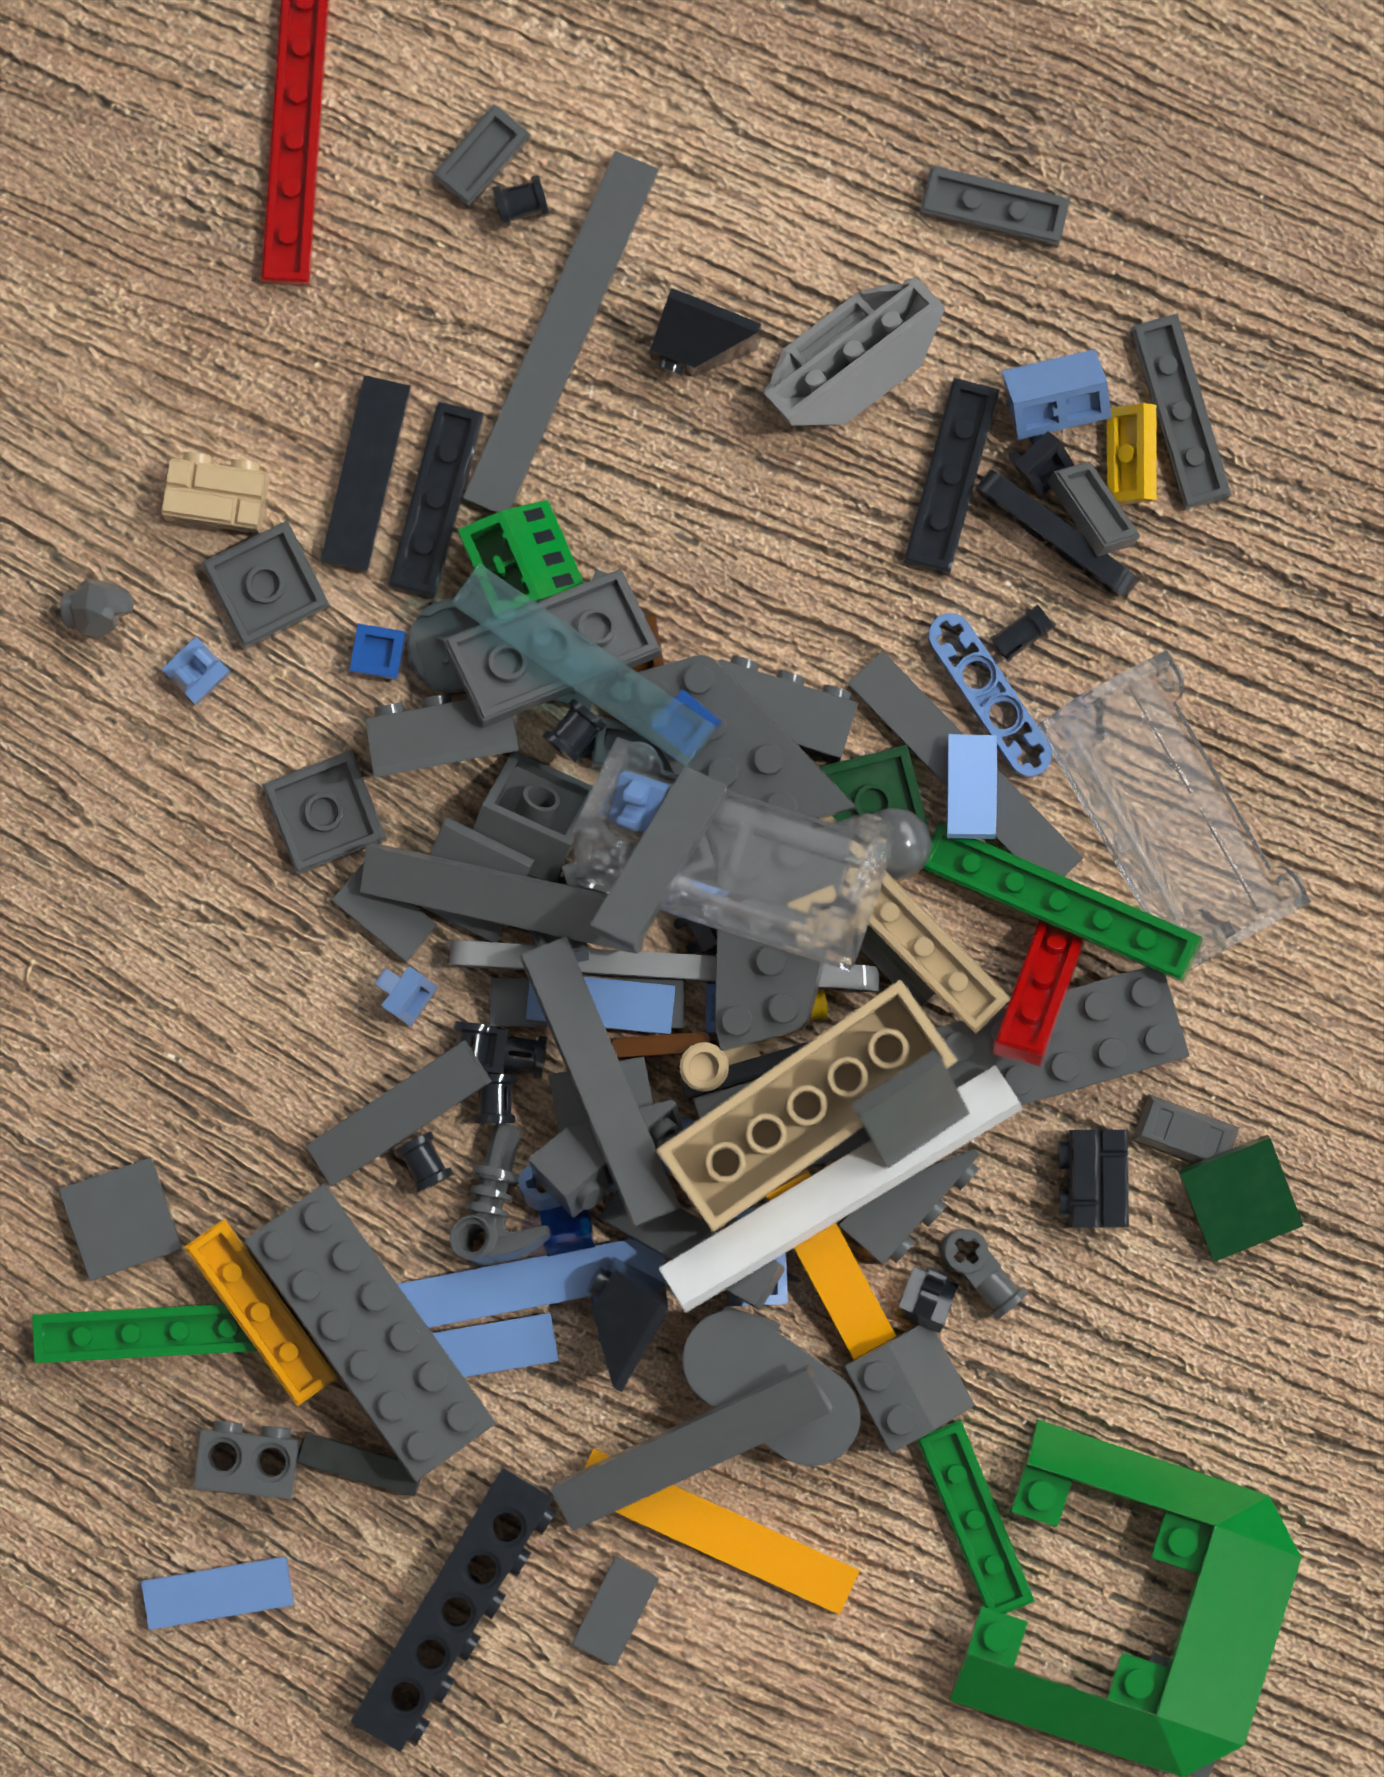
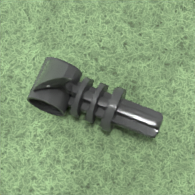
[450,1123,551,1267]

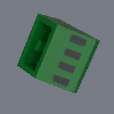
[458,499,584,618]

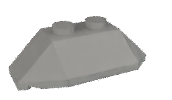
[764,277,945,426]

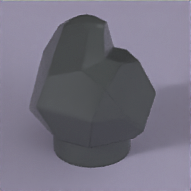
[61,578,134,639]

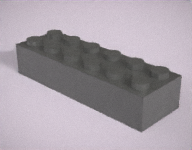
[244,1183,496,1483]

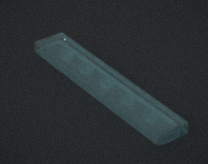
[451,564,717,769]

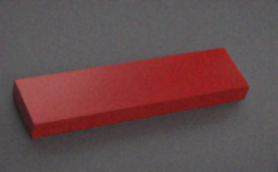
[993,921,1085,1067]

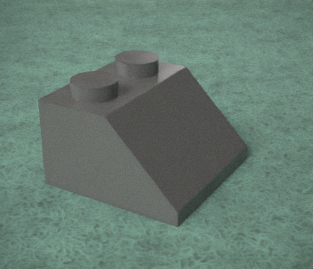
[473,751,601,883]
[843,1325,975,1453]

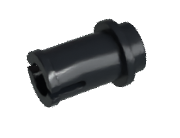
[990,605,1054,662]

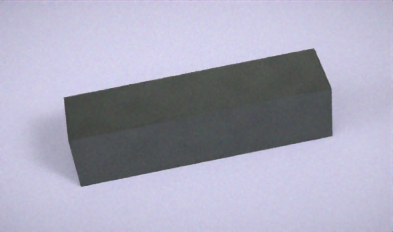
[298,1432,421,1497]

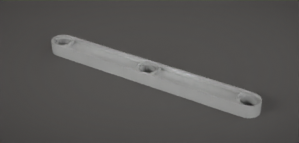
[449,940,880,992]

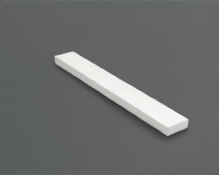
[659,1065,1023,1313]

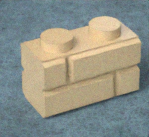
[162,452,269,534]

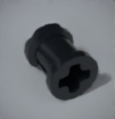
[492,175,549,228]
[473,1074,517,1123]
[393,1131,454,1194]

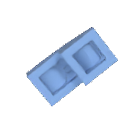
[947,734,997,839]

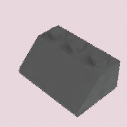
[365,693,520,778]

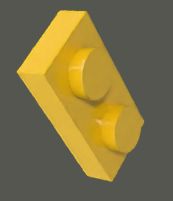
[1107,403,1156,505]

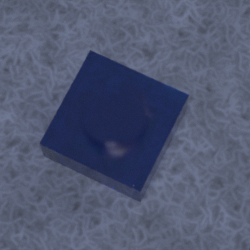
[540,1206,595,1257]

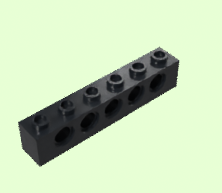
[350,1466,557,1753]

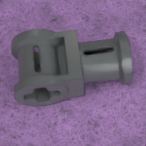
[940,1229,1028,1321]

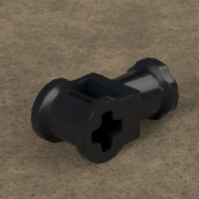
[542,698,606,763]
[454,1021,548,1080]

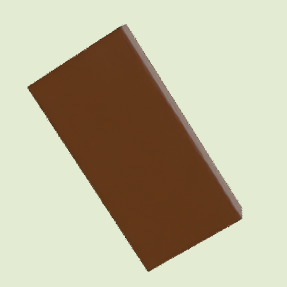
[612,1032,710,1059]

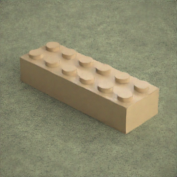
[657,980,957,1232]

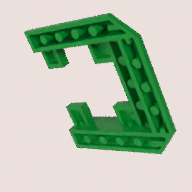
[949,1420,1302,1777]

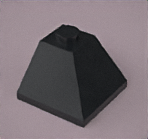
[650,288,762,378]
[587,1257,669,1393]

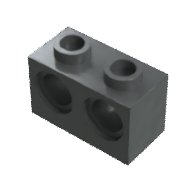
[194,1420,302,1499]

